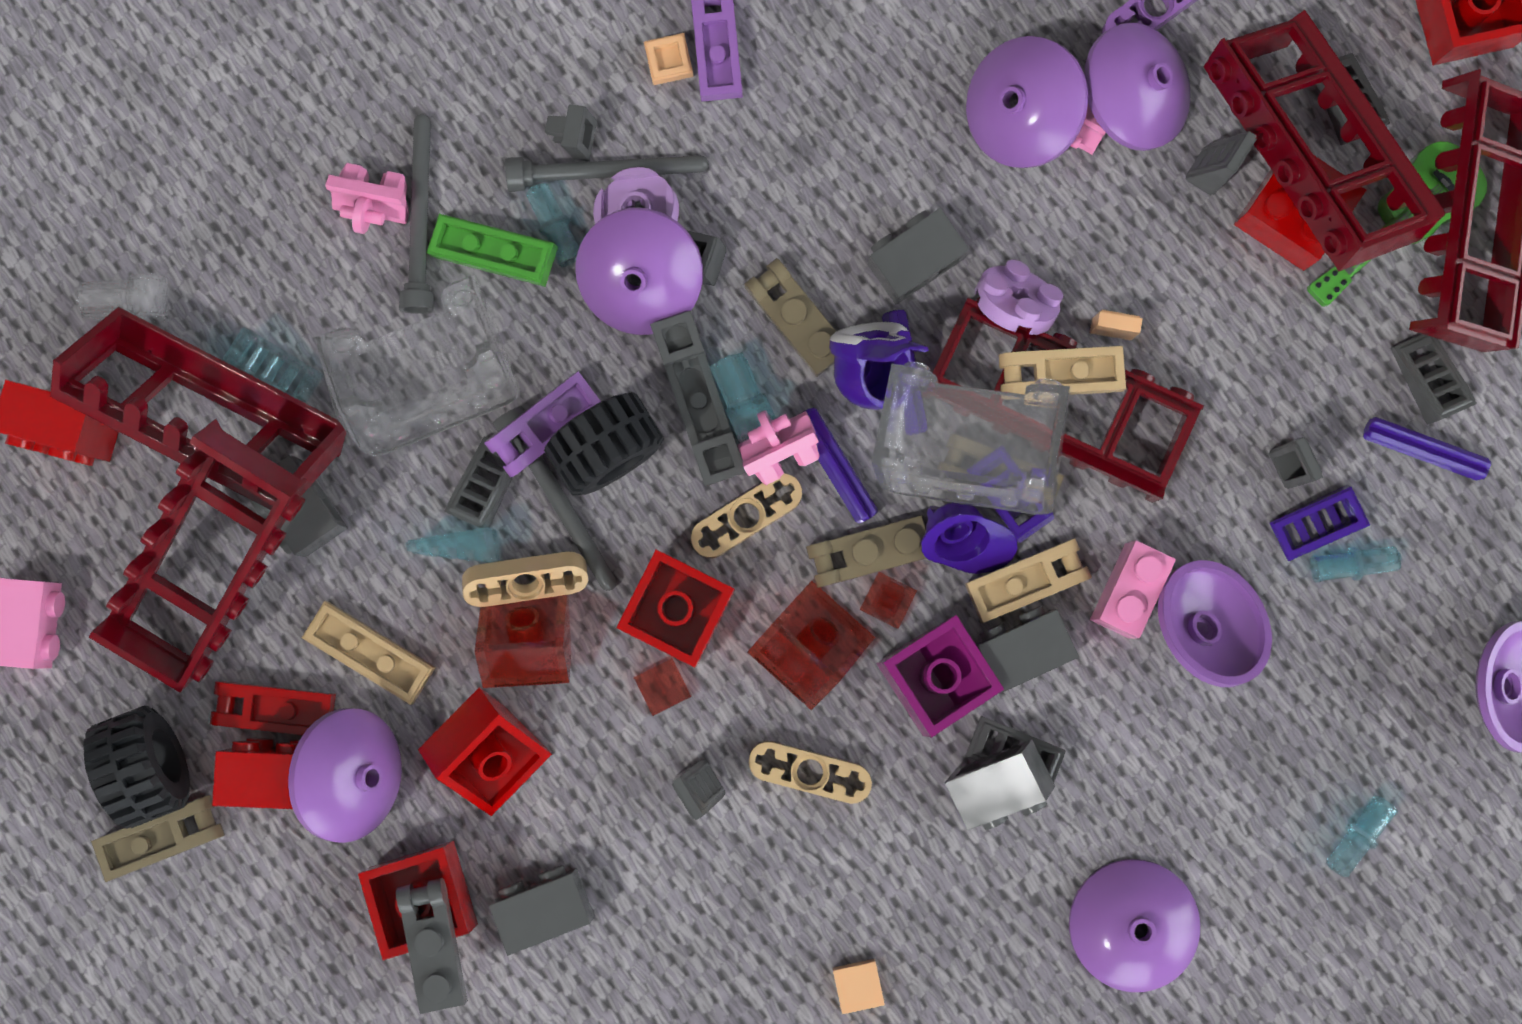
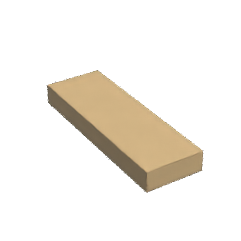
[302,601,436,705]

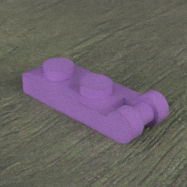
[691,0,743,102]
[484,371,601,478]

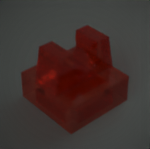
[859,572,917,629]

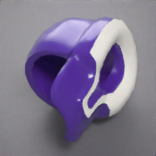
[829,322,929,410]

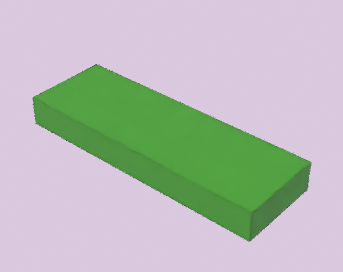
[426,213,558,287]

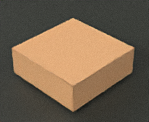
[644,33,694,85]
[1090,310,1143,340]
[832,959,885,1014]

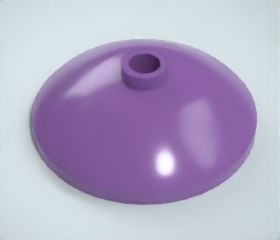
[1084,23,1190,151]
[966,36,1088,168]
[576,208,703,335]
[1158,560,1272,687]
[1475,621,1522,753]
[288,708,402,843]
[1069,859,1200,992]

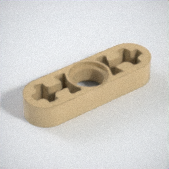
[691,473,802,558]
[462,552,588,607]
[749,741,872,804]

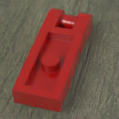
[210,681,336,735]

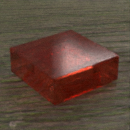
[634,658,692,716]

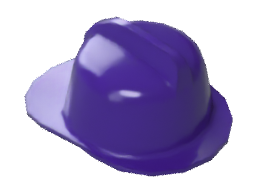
[921,501,1017,574]

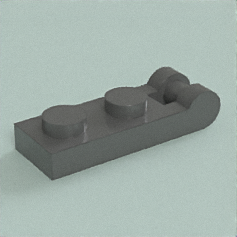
[396,878,468,1014]

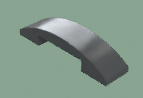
[650,310,746,487]

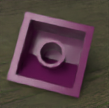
[876,615,1004,738]

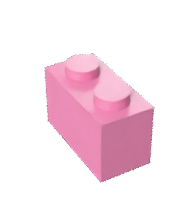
[1090,540,1176,639]
[0,578,65,669]

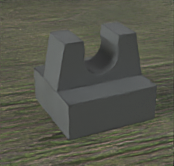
[545,104,597,161]

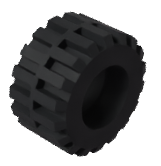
[544,392,664,496]
[83,705,190,829]

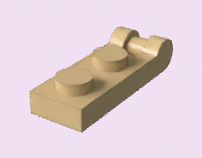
[999,346,1126,399]
[965,538,1092,623]

